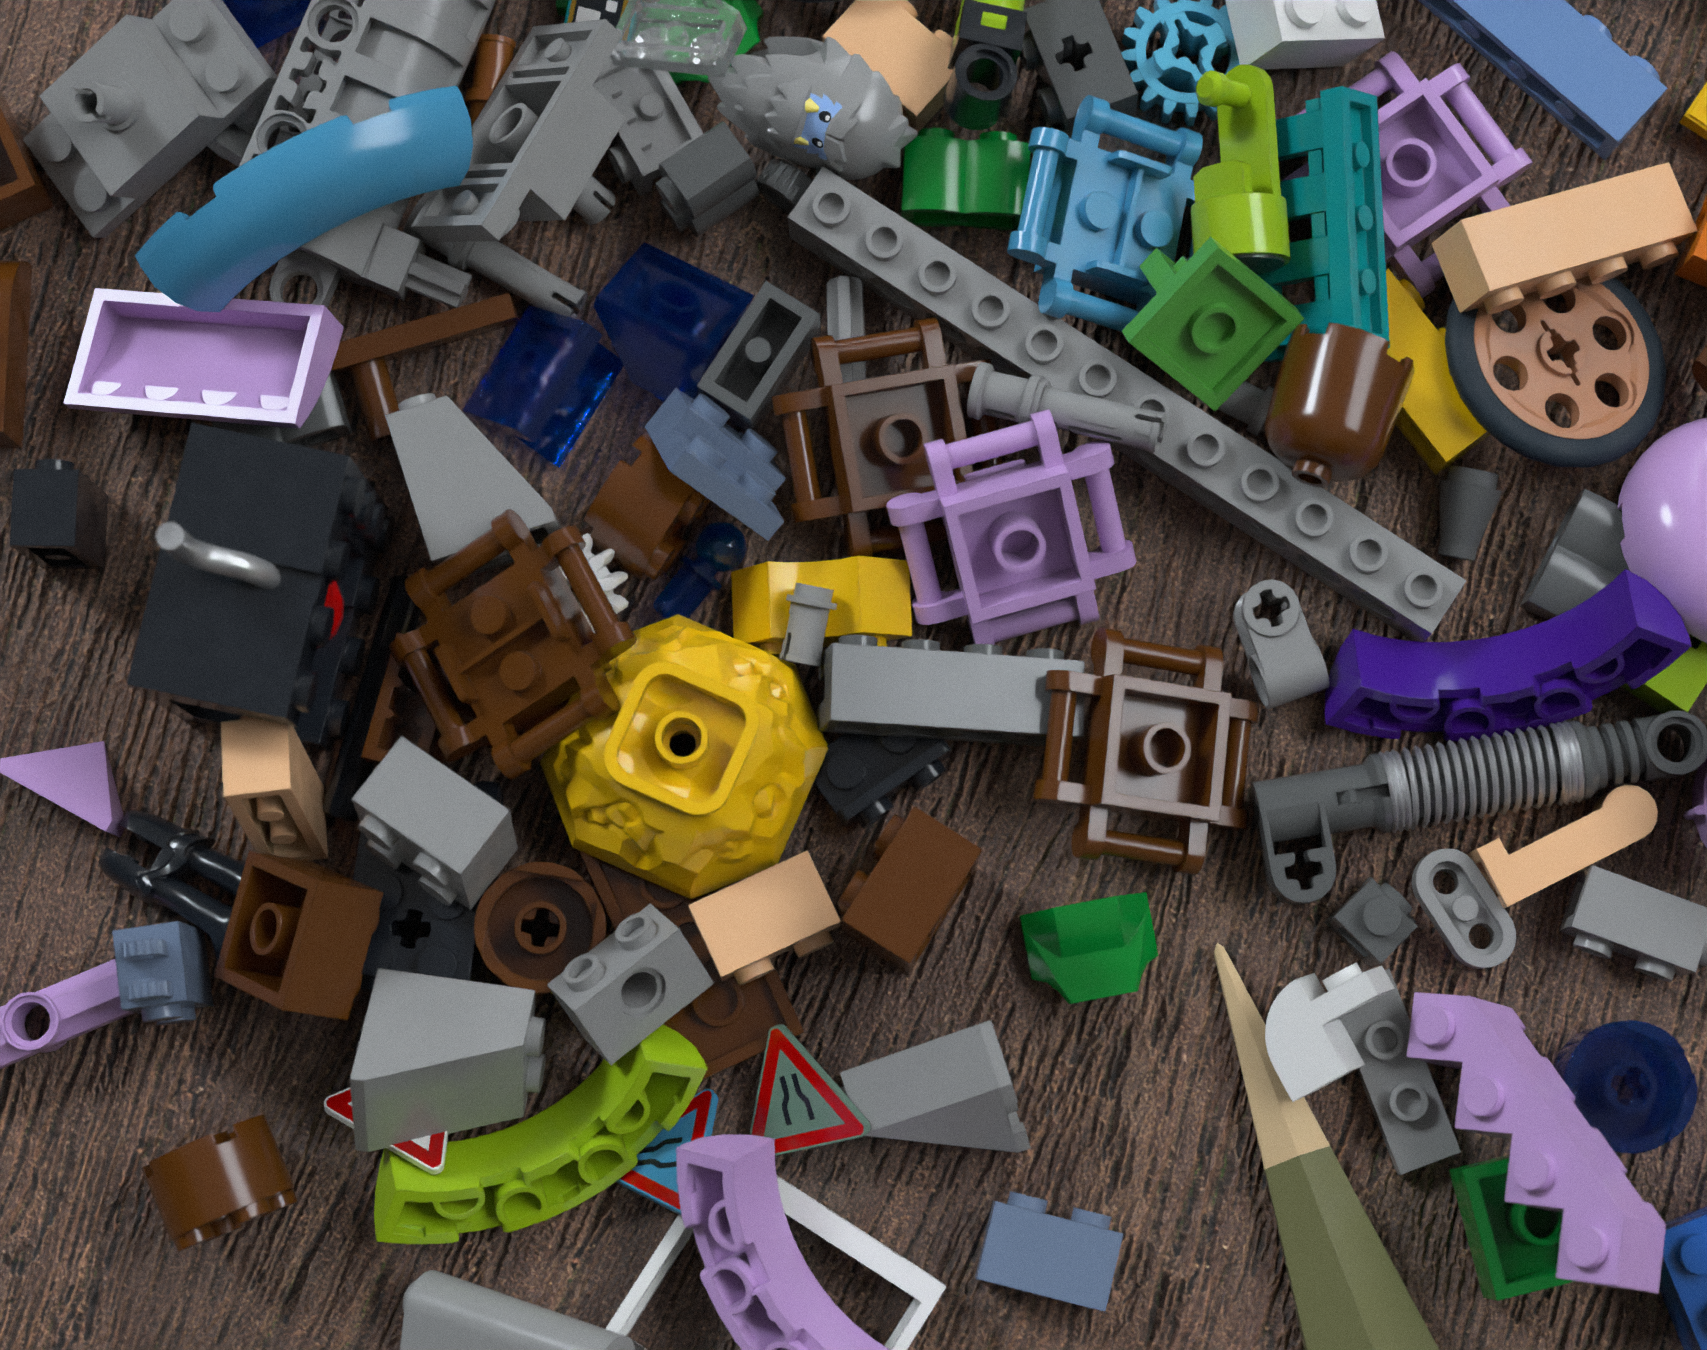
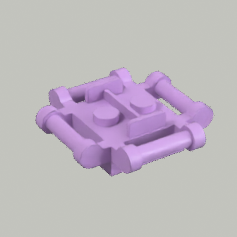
[1282,51,1533,298]
[886,409,1136,645]

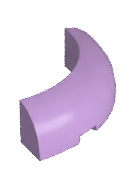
[676,1134,890,1350]

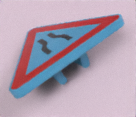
[616,1089,718,1216]

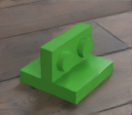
[1122,237,1304,411]

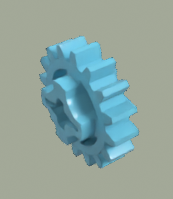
[1121,0,1240,126]

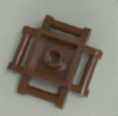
[772,317,1003,557]
[389,509,637,780]
[1033,627,1259,875]

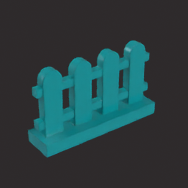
[1257,86,1390,363]

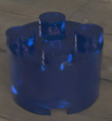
[1553,1020,1698,1154]

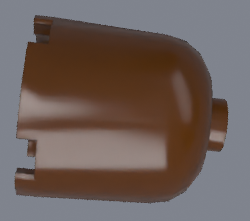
[1265,323,1415,488]

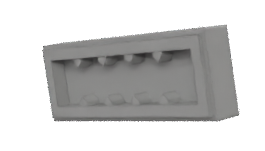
[1327,969,1461,1175]

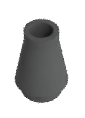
[1437,465,1502,561]

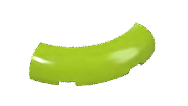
[374,1024,707,1244]

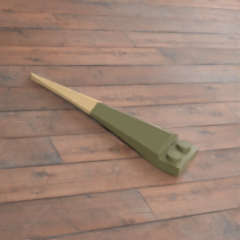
[1214,943,1439,1350]

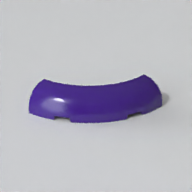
[1325,569,1691,742]

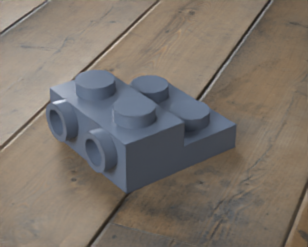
[645,387,786,541]

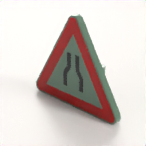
[749,1024,871,1156]

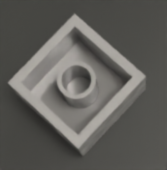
[352,736,518,910]

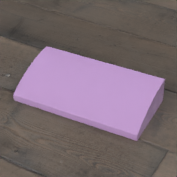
[63,288,344,429]

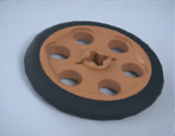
[1445,276,1666,468]

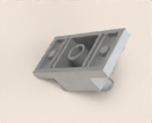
[23,0,278,238]
[411,19,626,242]

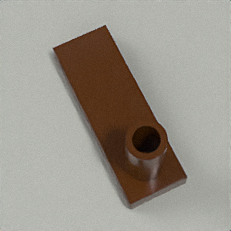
[332,293,520,442]

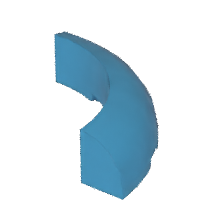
[135,85,473,312]

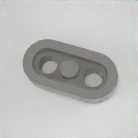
[1412,848,1516,969]

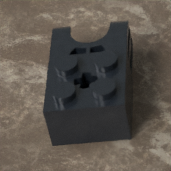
[353,772,504,992]

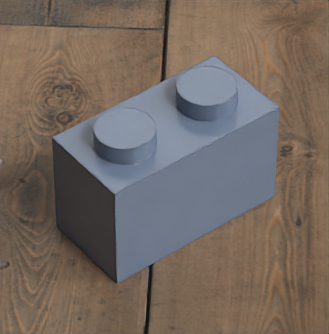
[975,1191,1124,1312]

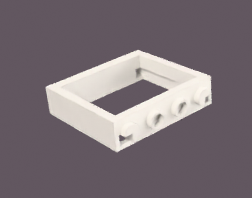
[606,1175,947,1350]

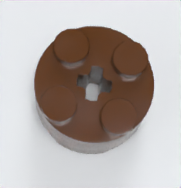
[580,432,713,581]
[474,862,606,996]
[141,1115,297,1252]

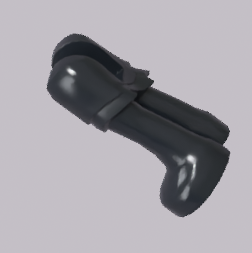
[98,810,245,961]

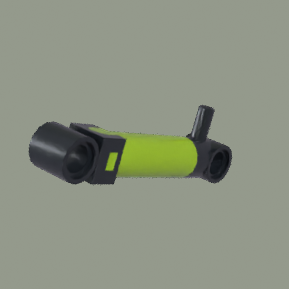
[943,0,1027,130]

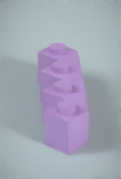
[1407,992,1666,1294]

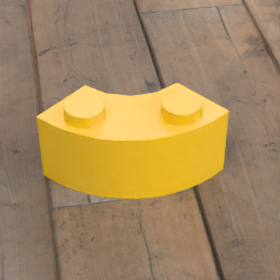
[731,556,912,658]

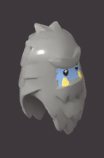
[708,36,918,180]

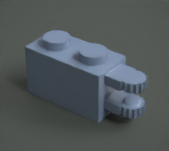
[112,921,213,1025]

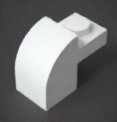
[1265,963,1395,1102]

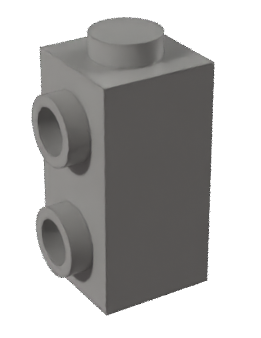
[1559,865,1707,982]

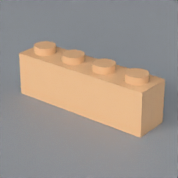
[1431,162,1698,314]

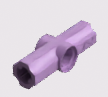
[0,959,135,1069]

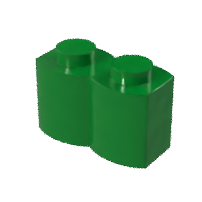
[901,128,1030,230]

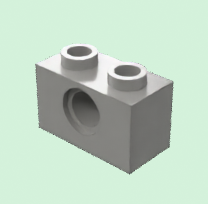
[547,903,714,1065]

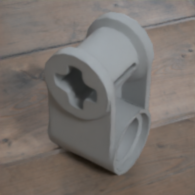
[1233,579,1329,709]

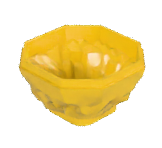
[540,614,828,899]

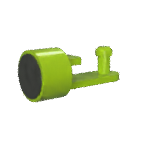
[1191,64,1291,274]

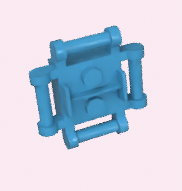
[1007,95,1203,332]

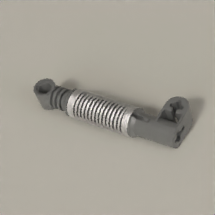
[1251,710,1707,905]

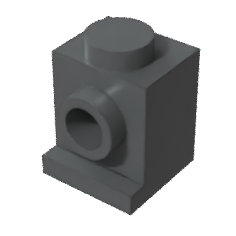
[1324,876,1418,968]

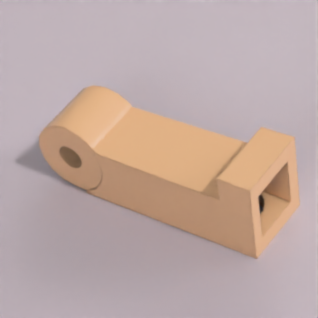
[1466,785,1658,908]

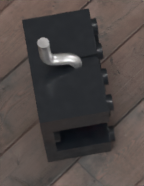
[127,423,394,752]

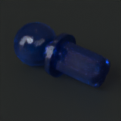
[653,522,747,619]

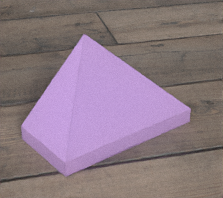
[0,741,125,837]

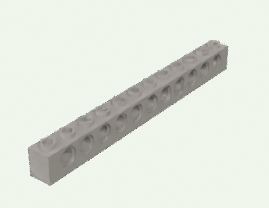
[788,167,1466,642]

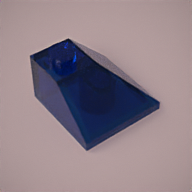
[594,242,755,402]

